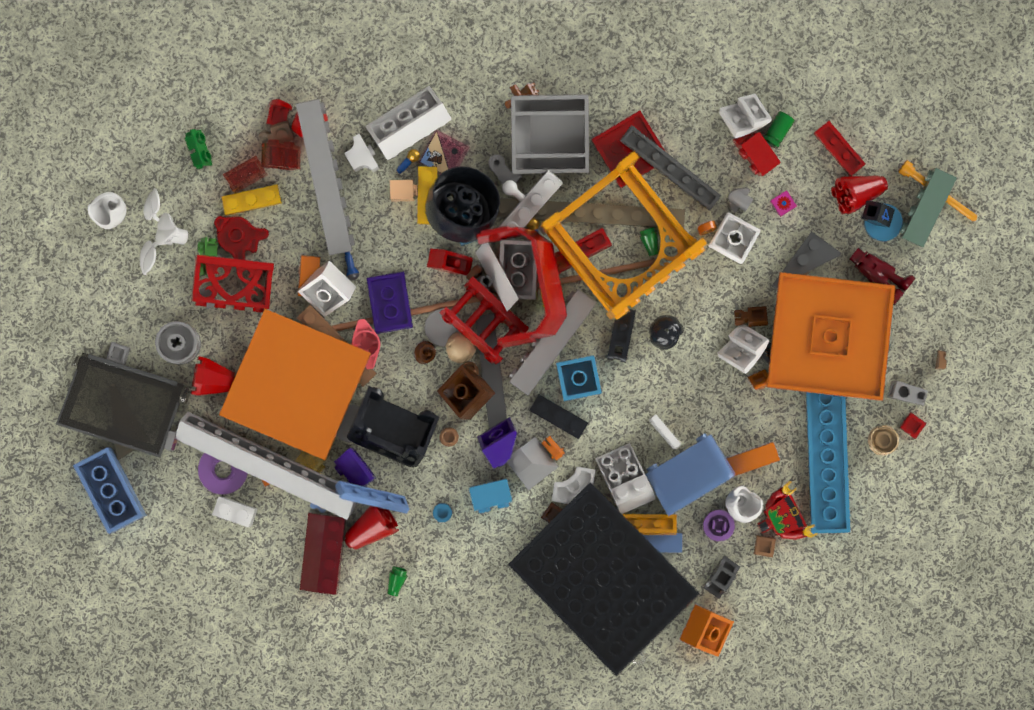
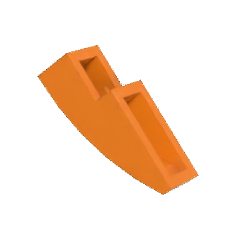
[726,442,780,476]

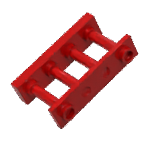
[439,277,529,365]

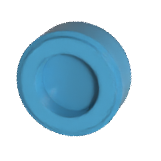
[433,503,452,522]

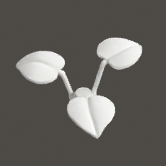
[140,188,188,276]

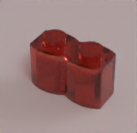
[261,139,301,171]

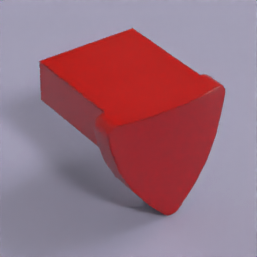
[266,99,292,125]

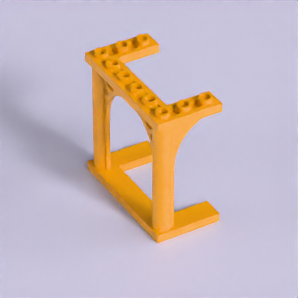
[539,151,708,320]

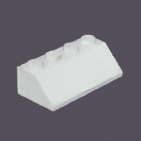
[365,86,452,161]

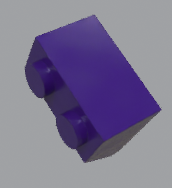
[477,417,517,469]
[334,447,377,487]

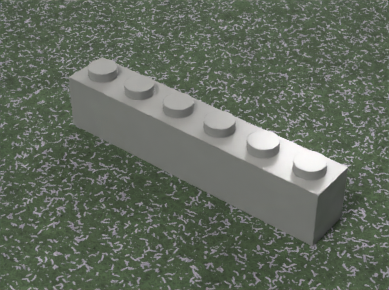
[509,289,596,396]

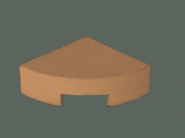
[935,350,947,370]

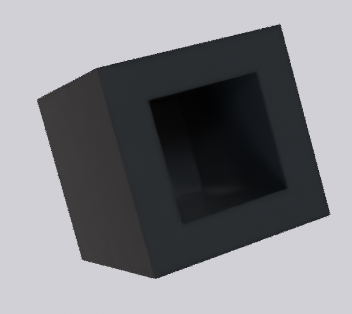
[861,200,895,228]

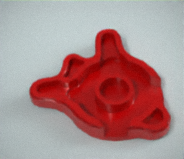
[214,216,269,260]

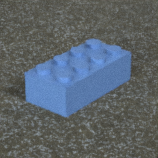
[73,447,147,534]

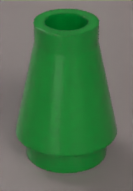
[639,227,659,257]
[387,566,408,596]

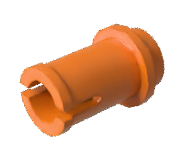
[541,436,565,461]

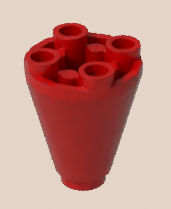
[831,175,888,215]

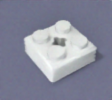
[709,212,760,264]

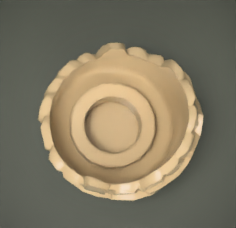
[445,332,476,364]
[868,425,899,456]

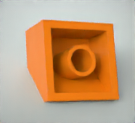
[679,604,734,657]

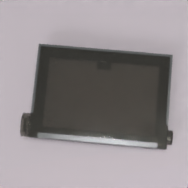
[56,353,191,458]

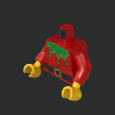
[757,481,818,540]

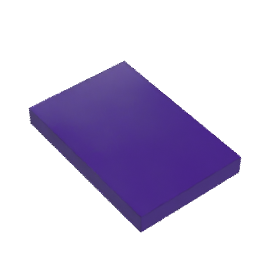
[366,271,413,334]

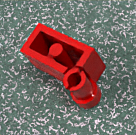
[732,131,781,176]

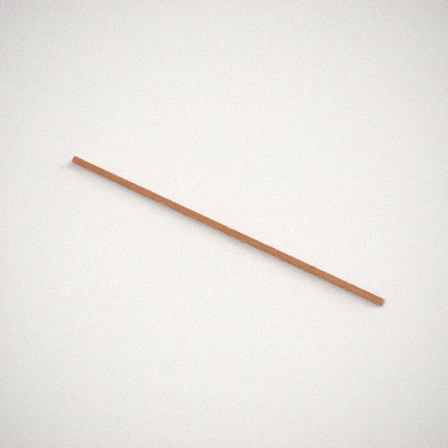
[332,259,655,331]

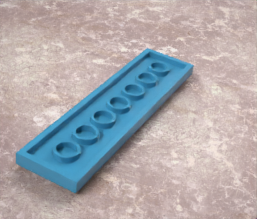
[806,392,851,534]

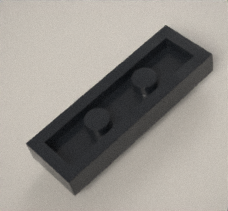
[529,394,588,439]

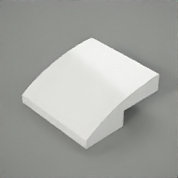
[719,94,772,138]
[717,324,769,374]

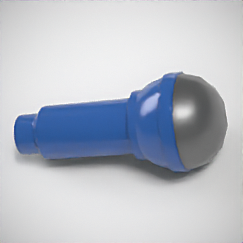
[345,251,359,280]

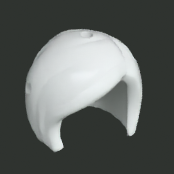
[87,192,126,229]
[725,486,763,523]

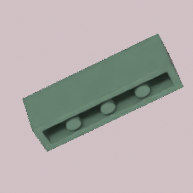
[899,168,957,247]

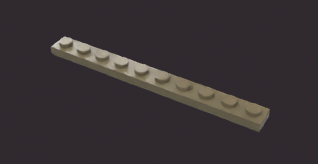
[497,198,685,228]

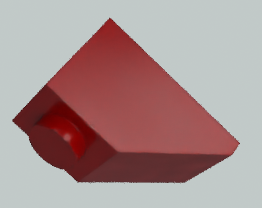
[427,248,473,276]

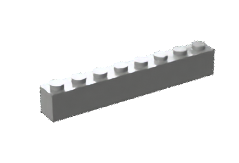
[296,98,355,255]

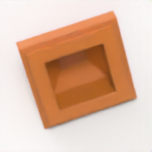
[747,369,768,390]

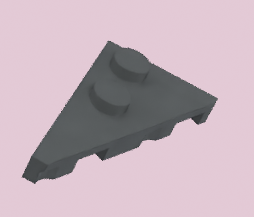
[772,231,841,288]

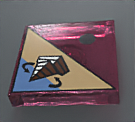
[418,129,470,175]

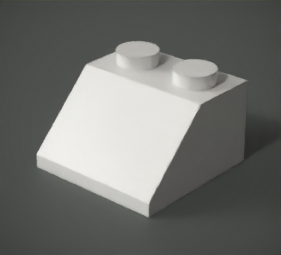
[297,261,356,317]

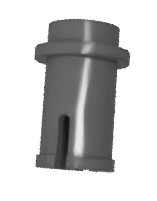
[476,275,492,289]

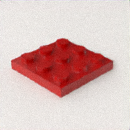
[591,110,666,189]

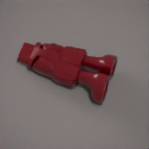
[849,248,916,306]

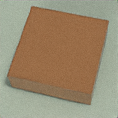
[753,535,776,557]

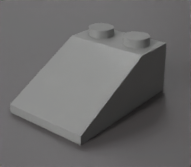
[498,240,539,300]

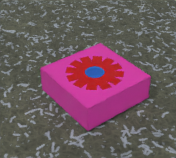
[770,190,797,217]

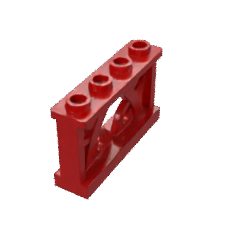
[191,255,274,313]

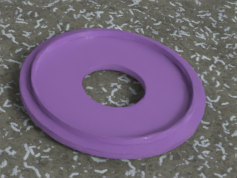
[198,453,248,494]

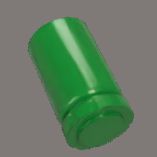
[763,111,795,149]

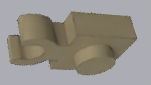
[258,120,295,146]

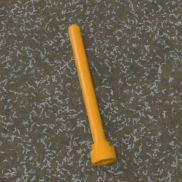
[898,160,977,221]

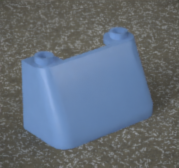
[645,433,735,516]

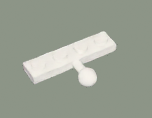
[498,170,563,240]

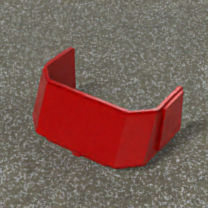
[477,226,567,348]

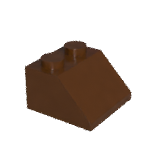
[437,364,495,420]

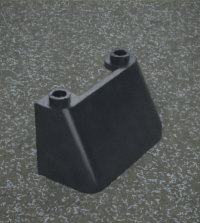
[347,386,439,468]

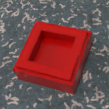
[899,412,927,439]

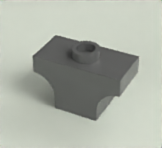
[703,556,740,599]

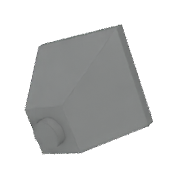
[507,436,559,490]

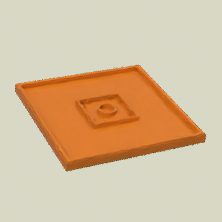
[767,272,895,401]
[219,309,371,460]

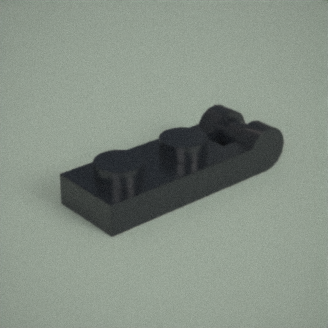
[607,309,636,363]

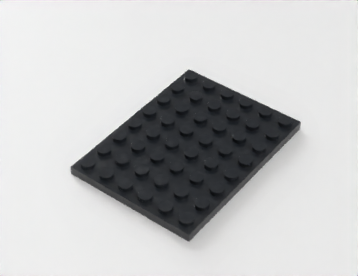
[508,482,700,677]

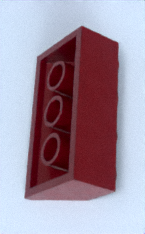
[300,513,346,595]

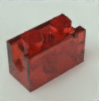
[223,156,268,193]

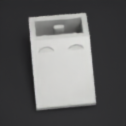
[595,443,655,514]

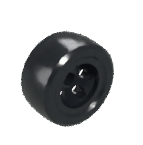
[425,166,500,243]

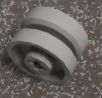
[155,321,201,365]

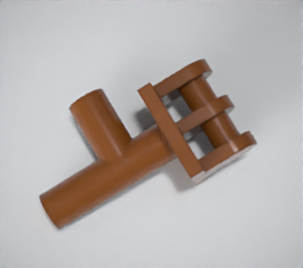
[505,83,539,108]

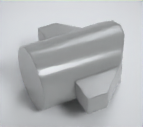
[728,187,753,213]

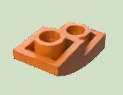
[297,255,320,297]

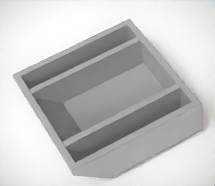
[511,94,589,174]

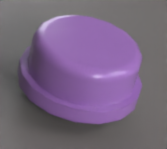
[703,510,735,541]

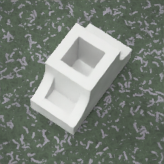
[344,134,379,173]

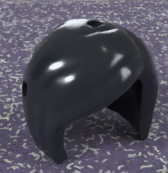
[649,315,684,350]

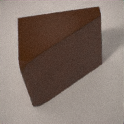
[541,502,563,523]

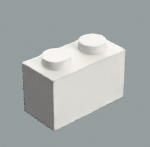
[212,496,258,528]

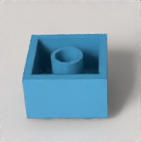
[556,355,602,401]
[469,479,512,513]

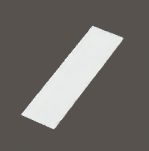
[475,243,519,311]

